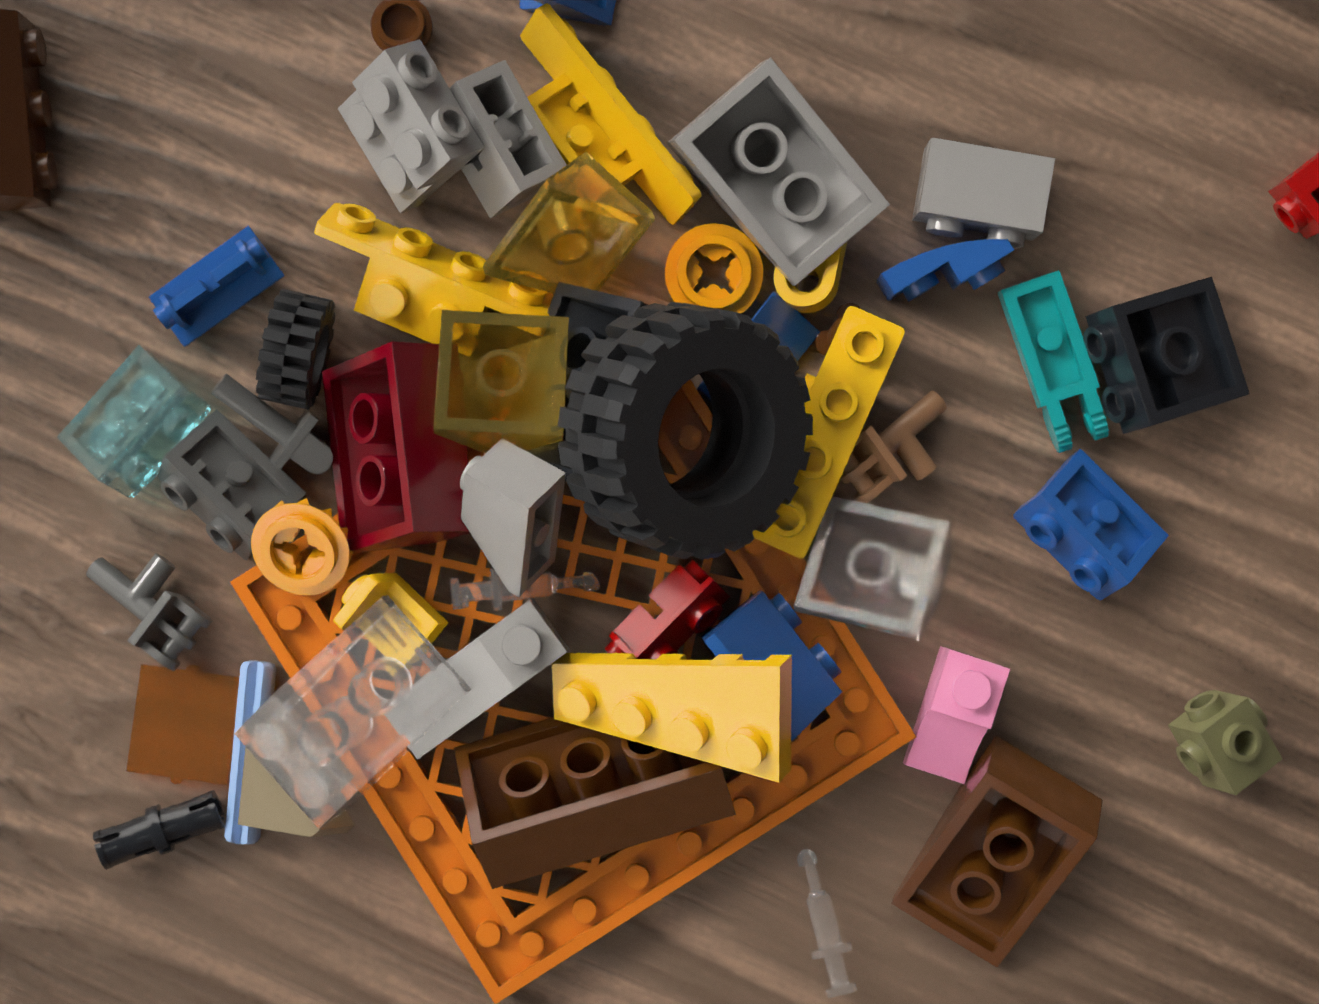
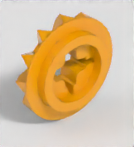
[665,223,763,314]
[251,498,353,595]

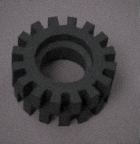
[256,289,336,410]

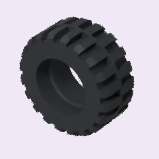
[558,302,813,560]

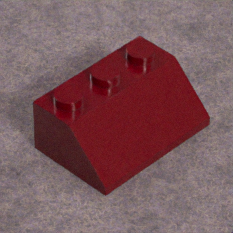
[322,341,470,554]

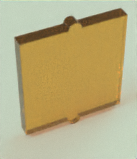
[126,664,239,785]

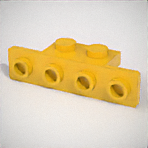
[520,3,702,225]
[314,203,554,358]
[752,306,905,559]

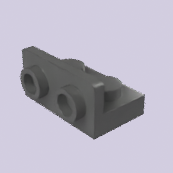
[158,409,307,560]

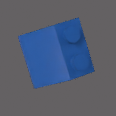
[701,590,842,741]

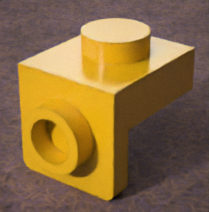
[333,573,449,671]

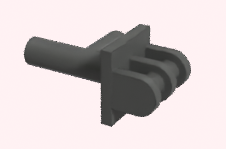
[211,374,333,474]
[86,553,213,671]

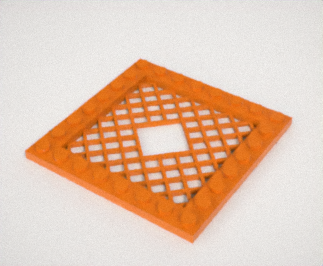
[230,380,917,1004]

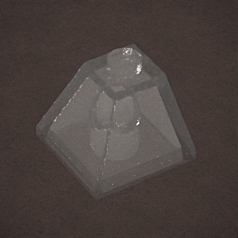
[794,497,951,640]

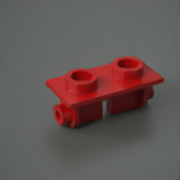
[604,559,730,659]

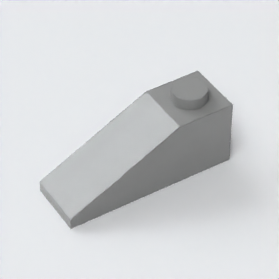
[381,598,570,760]

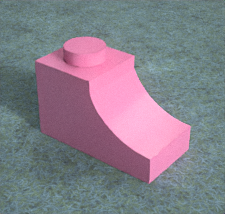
[903,646,1010,784]

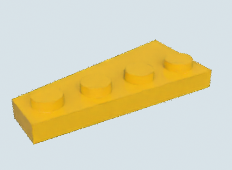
[552,653,792,783]

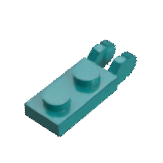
[997,270,1109,453]

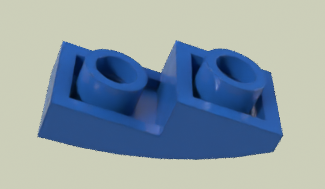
[876,239,1014,302]

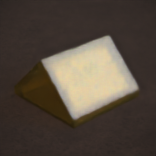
[483,152,655,294]
[434,310,569,454]

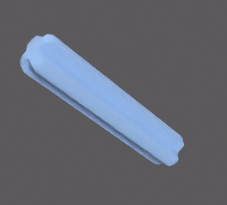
[224,660,276,845]

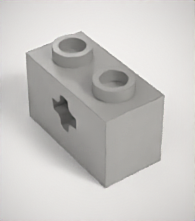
[449,60,569,219]

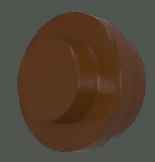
[371,0,433,51]

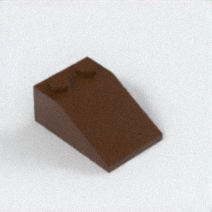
[891,736,1103,967]

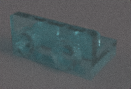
[57,345,211,498]

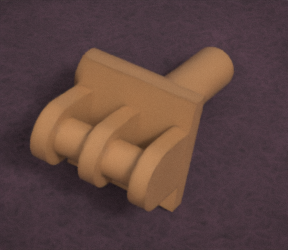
[841,391,947,505]

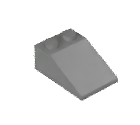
[667,57,890,286]

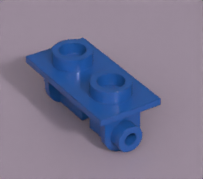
[149,225,285,347]

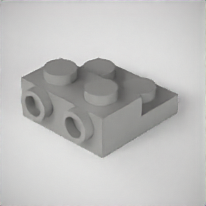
[338,39,485,213]

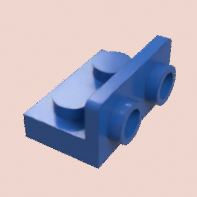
[1013,448,1169,600]

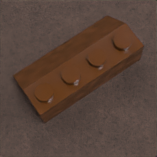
[454,717,736,889]

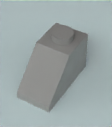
[460,438,566,597]

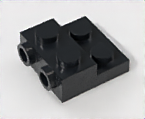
[1083,277,1250,434]

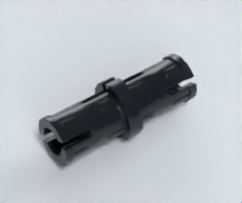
[93,790,226,870]

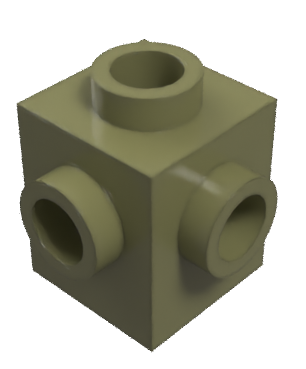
[1168,690,1282,795]

